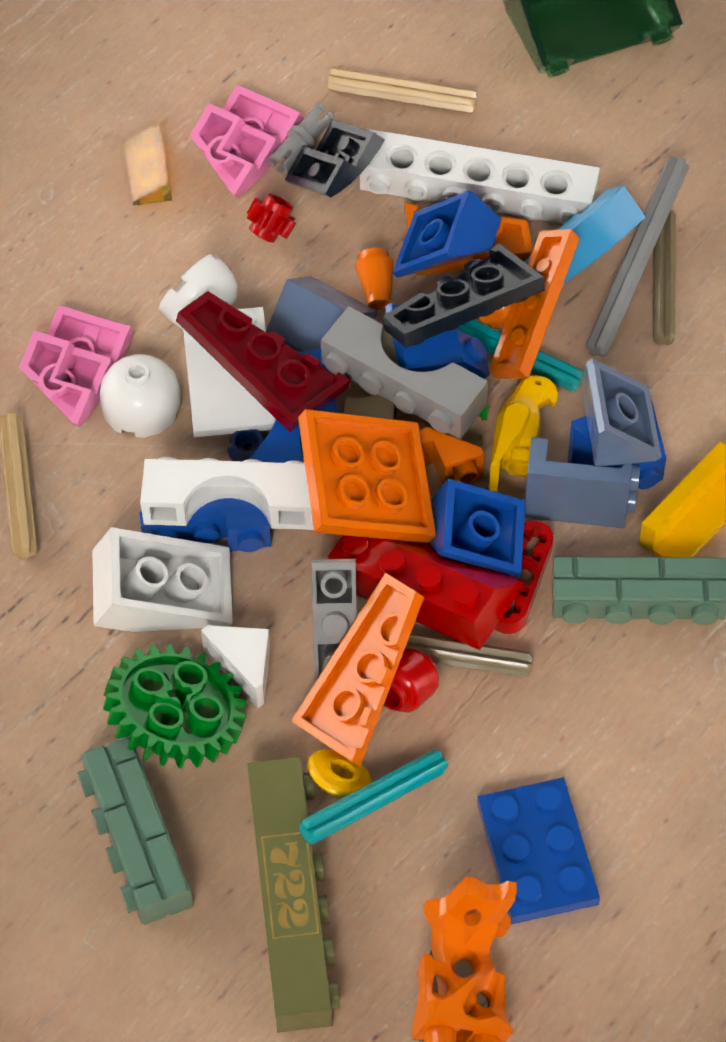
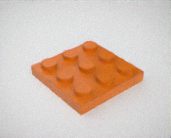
[298,409,436,543]

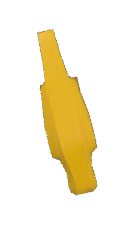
[489,375,558,492]

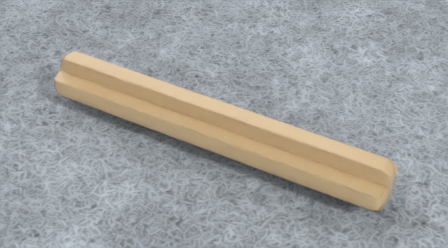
[328,68,477,113]
[0,412,38,560]

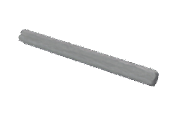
[586,156,689,357]

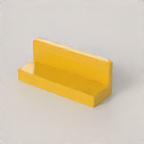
[639,441,726,557]

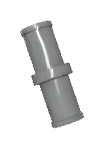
[268,104,334,175]

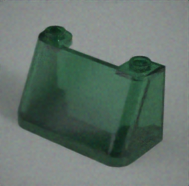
[502,0,683,78]

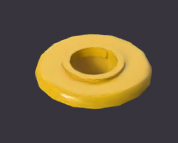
[307,749,373,798]

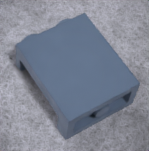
[524,437,640,528]

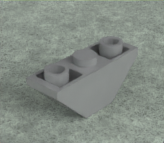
[311,559,357,682]

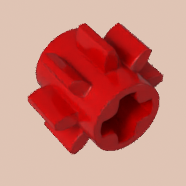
[247,193,296,243]

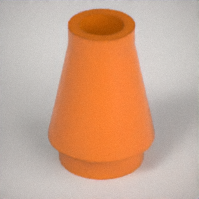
[355,248,394,310]

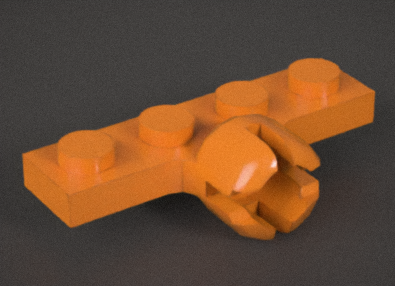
[479,229,580,379]

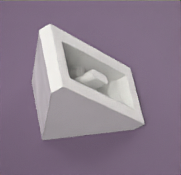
[201,625,271,709]

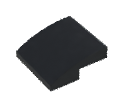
[285,119,385,198]

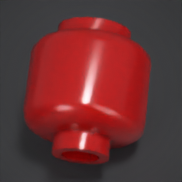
[384,648,439,713]

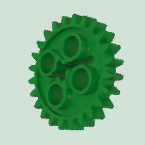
[103,644,246,769]

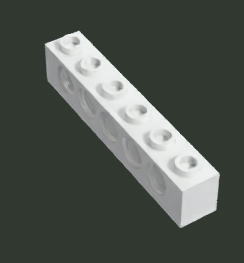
[360,129,600,224]

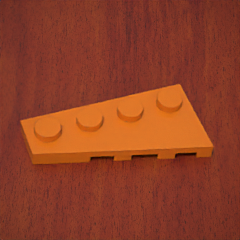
[291,573,424,766]

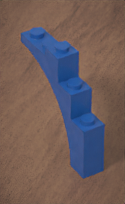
[139,349,338,552]

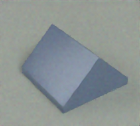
[266,276,377,352]
[583,358,662,467]

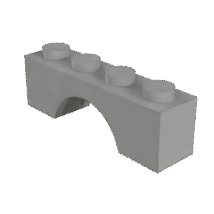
[321,306,488,439]

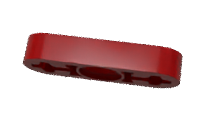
[495,521,553,634]

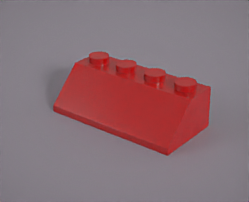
[327,535,524,650]

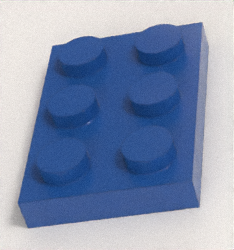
[477,777,600,925]

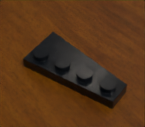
[383,243,545,348]

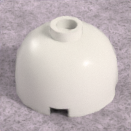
[158,254,238,330]
[99,354,182,438]

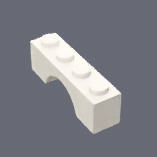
[140,457,314,530]

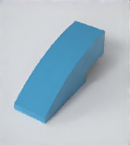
[524,185,646,284]

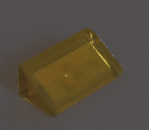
[124,124,172,206]

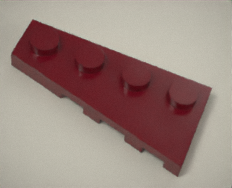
[176,291,351,432]

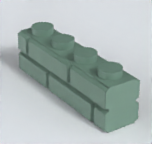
[552,556,726,625]
[77,737,193,925]

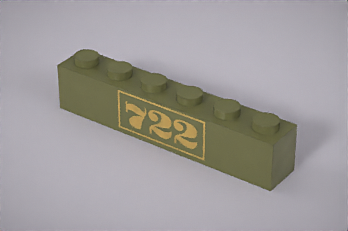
[247,757,340,1033]

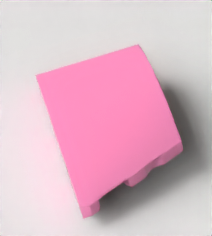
[190,85,304,198]
[19,305,134,427]

